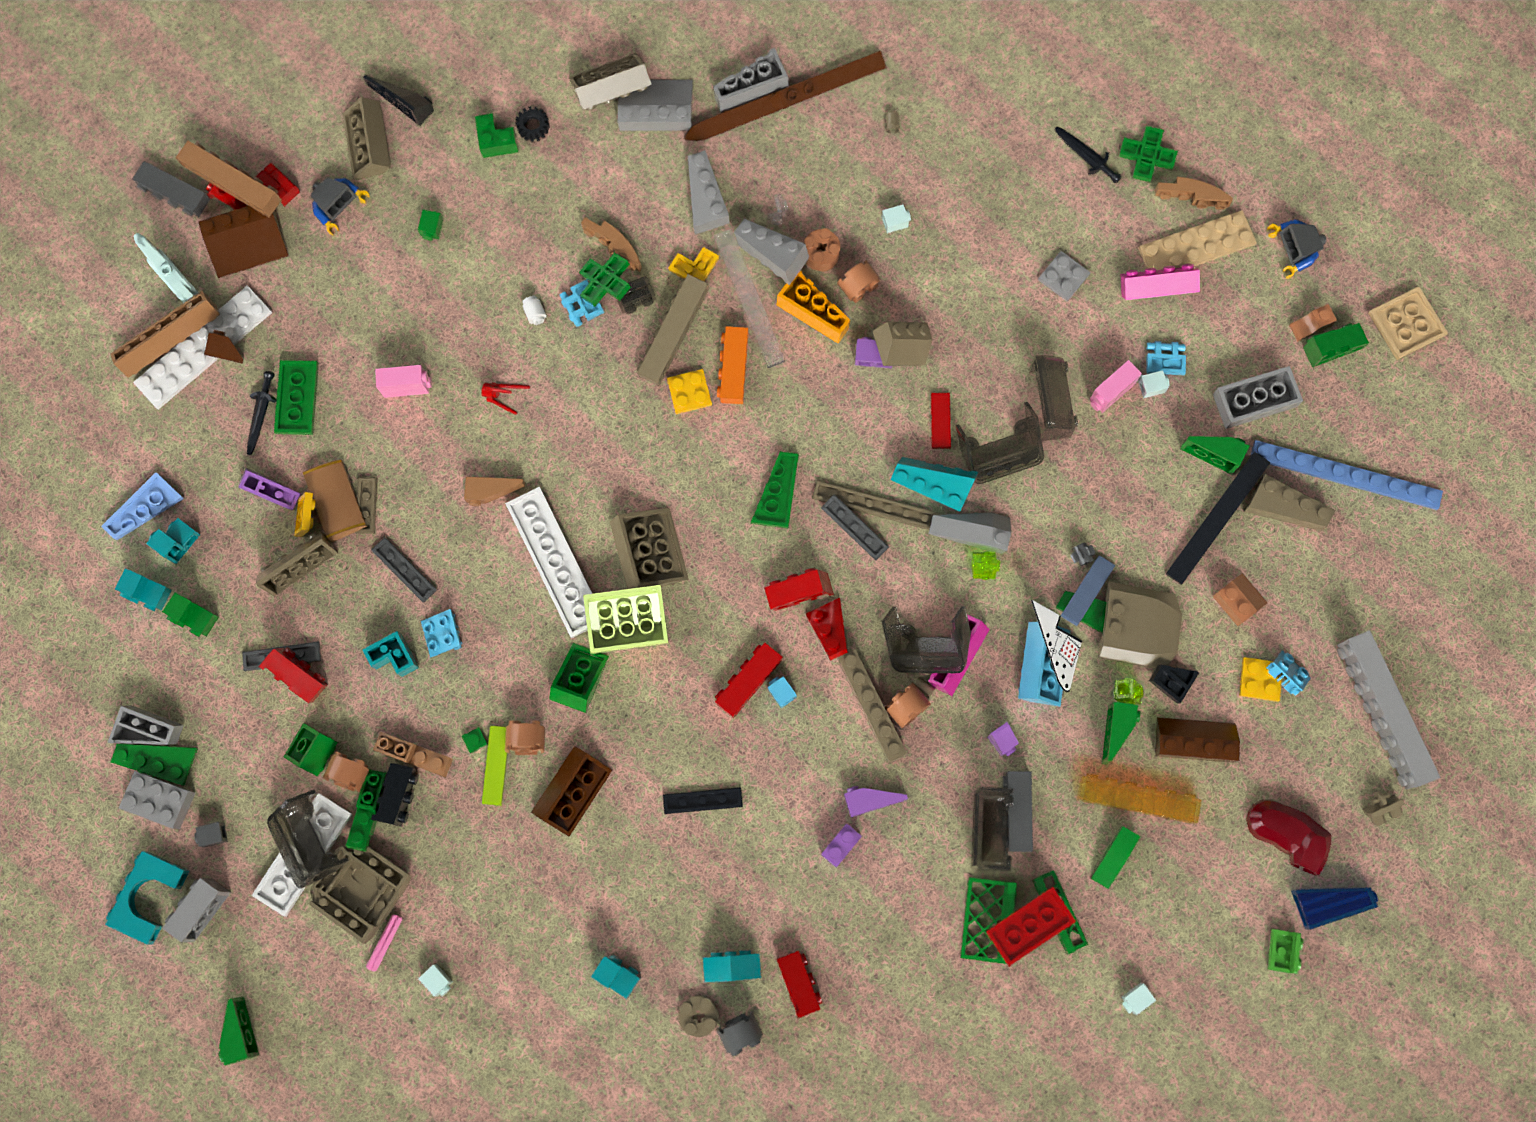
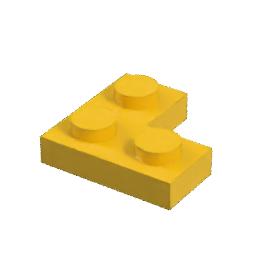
[668,247,719,282]

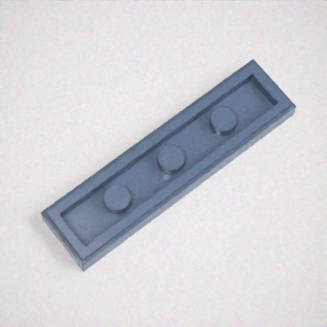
[1061,555,1115,626]

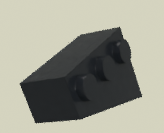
[370,763,419,827]

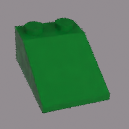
[1180,436,1250,475]
[549,643,609,713]
[1102,702,1141,765]
[218,997,259,1066]

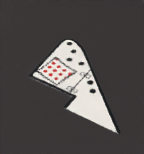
[1031,600,1082,692]

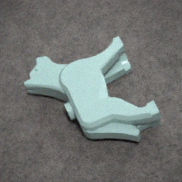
[134,233,199,303]

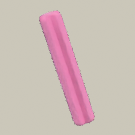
[366,914,402,971]

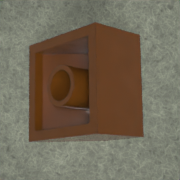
[204,330,244,364]

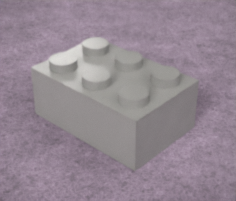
[119,771,195,830]
[163,878,231,943]

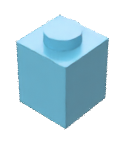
[767,676,797,708]

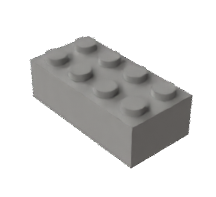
[1213,366,1303,429]

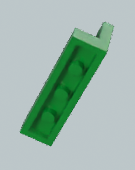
[1032,870,1089,955]

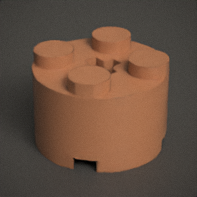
[804,228,840,272]
[837,260,880,304]
[884,683,931,728]
[505,720,545,755]
[323,752,369,792]

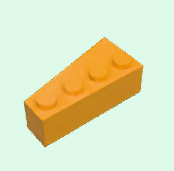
[776,270,850,344]

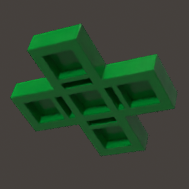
[1119,125,1178,182]
[579,252,631,307]

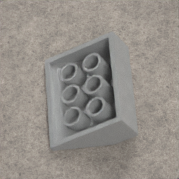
[618,80,693,131]

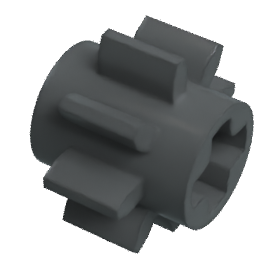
[1070,542,1096,566]

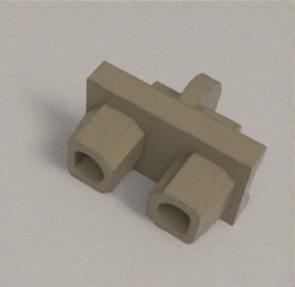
[1362,790,1405,826]

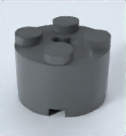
[716,1011,763,1057]

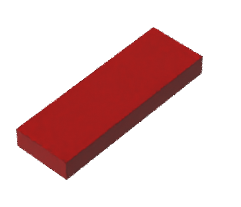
[931,393,951,449]

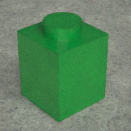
[418,209,444,241]

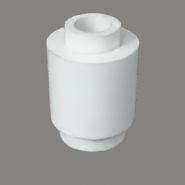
[523,296,546,325]

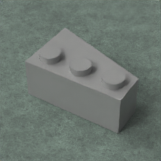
[108,705,184,745]

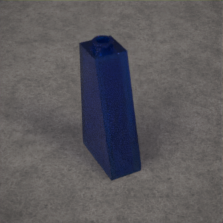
[1291,888,1378,930]

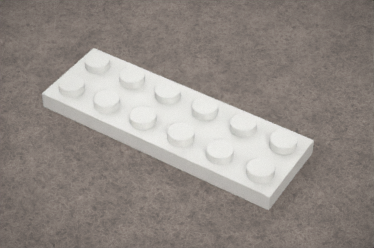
[252,793,353,917]

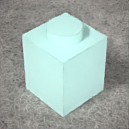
[882,205,911,233]
[1138,370,1170,398]
[418,964,452,997]
[1121,983,1156,1015]

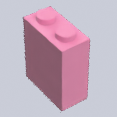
[1090,360,1142,413]
[375,365,432,398]

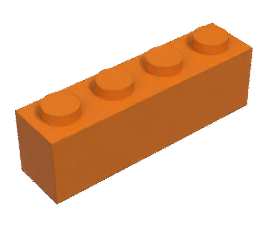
[717,326,749,404]

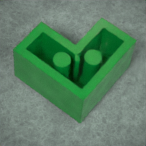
[475,113,519,158]
[162,592,219,637]

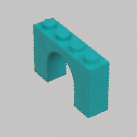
[105,851,190,945]

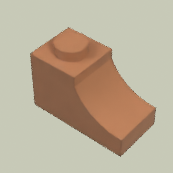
[1289,304,1337,341]

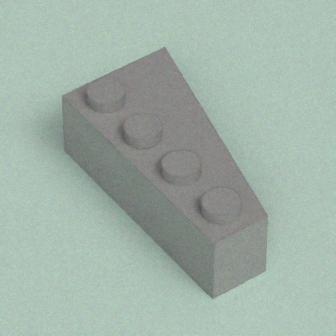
[713,48,788,113]
[688,151,730,235]
[734,219,809,285]

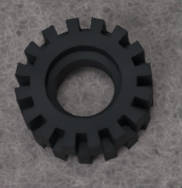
[515,106,550,142]

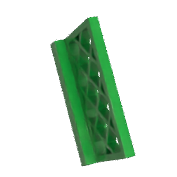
[961,877,1017,964]

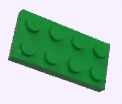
[274,360,319,435]

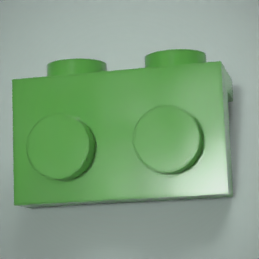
[1267,929,1303,974]

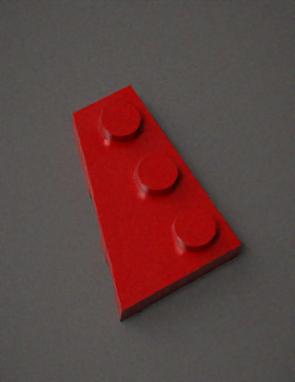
[806,597,848,661]

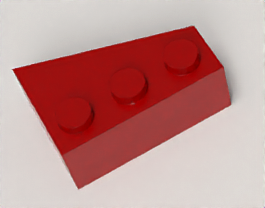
[776,950,823,1019]

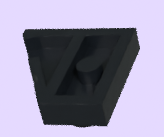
[1149,665,1199,704]

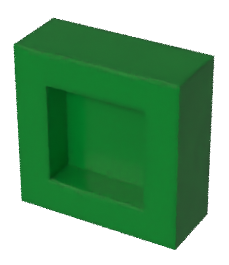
[461,727,488,754]

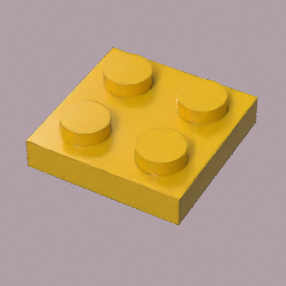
[667,369,712,414]
[294,492,315,537]
[1239,657,1282,702]

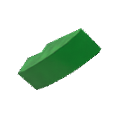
[1091,826,1141,889]

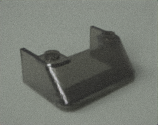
[1028,355,1078,442]
[956,401,1044,484]
[881,606,971,673]
[971,787,1014,872]
[267,789,348,889]

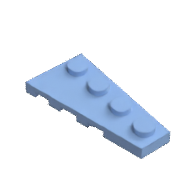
[101,472,184,540]

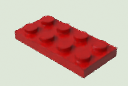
[986,887,1076,967]

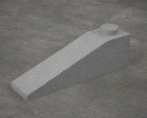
[928,512,1011,554]

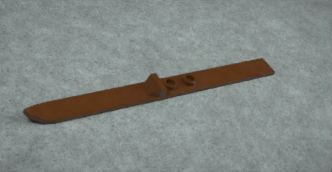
[684,50,887,141]

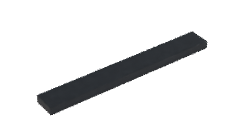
[1166,452,1271,585]

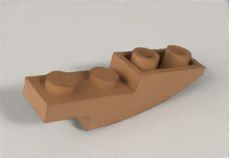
[1155,177,1233,210]
[581,217,642,272]
[373,732,453,777]

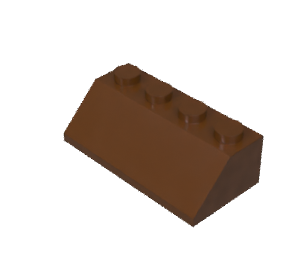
[1155,717,1240,763]
[531,746,613,837]

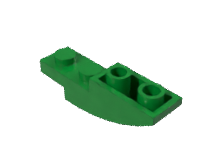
[346,769,387,852]

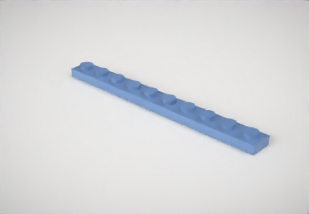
[1250,440,1443,510]

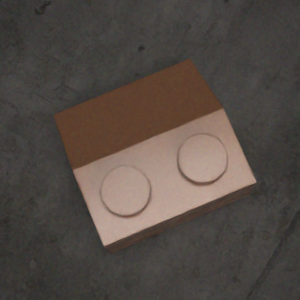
[1213,573,1267,626]

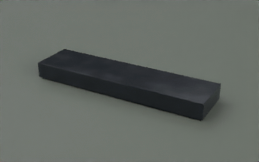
[663,787,743,814]

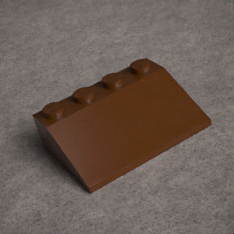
[198,206,289,278]

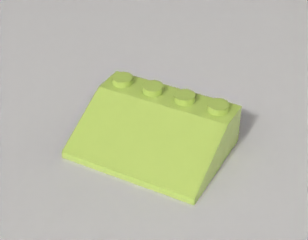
[583,585,669,654]

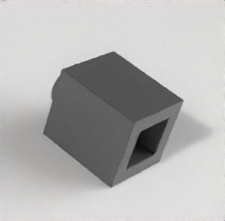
[194,822,228,848]

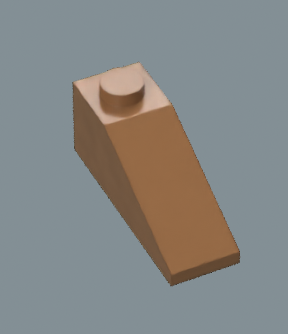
[464,477,525,506]

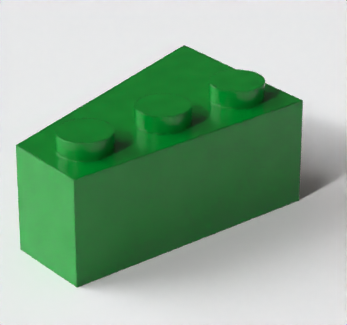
[1303,323,1369,368]

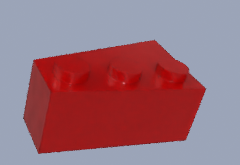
[764,568,834,611]
[258,647,328,703]

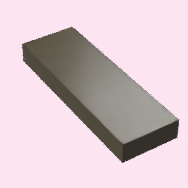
[355,478,378,534]

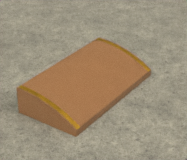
[303,459,367,542]

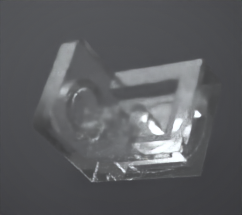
[767,194,788,225]

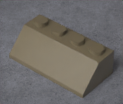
[342,97,391,180]

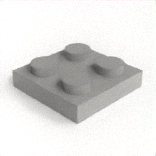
[1038,251,1091,302]

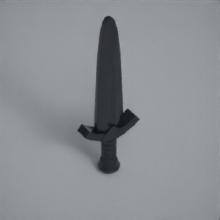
[1055,127,1121,183]
[247,371,277,455]

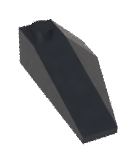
[363,75,434,126]

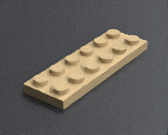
[1139,210,1257,270]

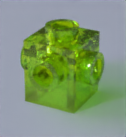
[971,551,1000,580]
[1113,678,1144,705]

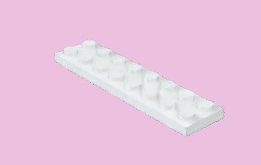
[133,285,272,410]
[505,487,592,638]

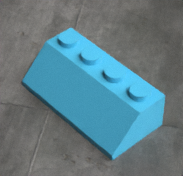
[1018,622,1071,707]

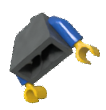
[311,177,370,236]
[1267,219,1326,279]

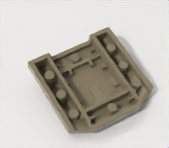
[1098,582,1182,669]
[310,845,411,944]

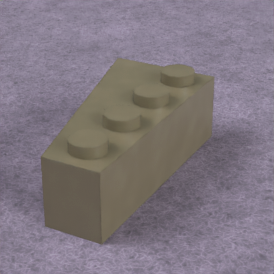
[1244,474,1336,531]

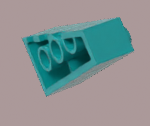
[890,457,979,512]

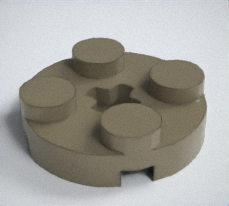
[678,995,719,1037]

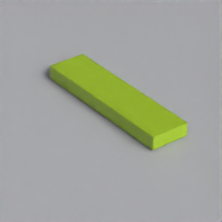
[482,726,508,806]

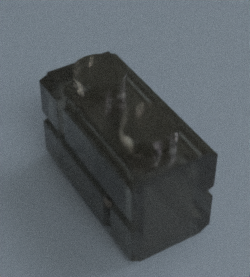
[616,276,656,314]

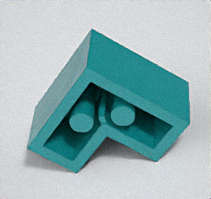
[146,518,200,564]
[115,568,172,611]
[362,631,419,677]
[703,950,761,982]
[591,954,641,999]

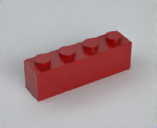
[715,643,783,719]

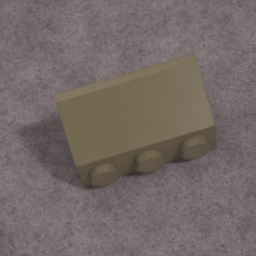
[873,322,933,366]

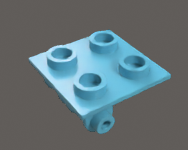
[421,609,463,658]
[1266,650,1311,696]

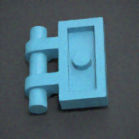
[559,280,604,327]
[1146,341,1186,375]

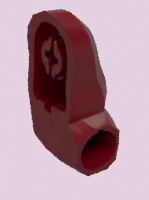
[1246,799,1332,876]

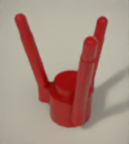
[481,382,530,415]

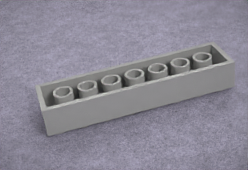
[1337,630,1441,790]

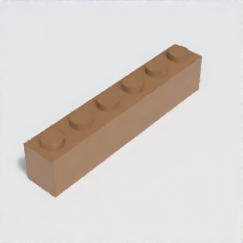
[175,141,281,217]
[110,290,220,378]

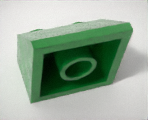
[283,723,338,777]

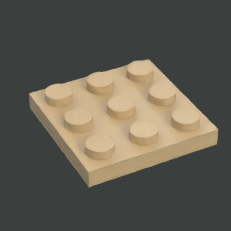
[1368,286,1448,360]

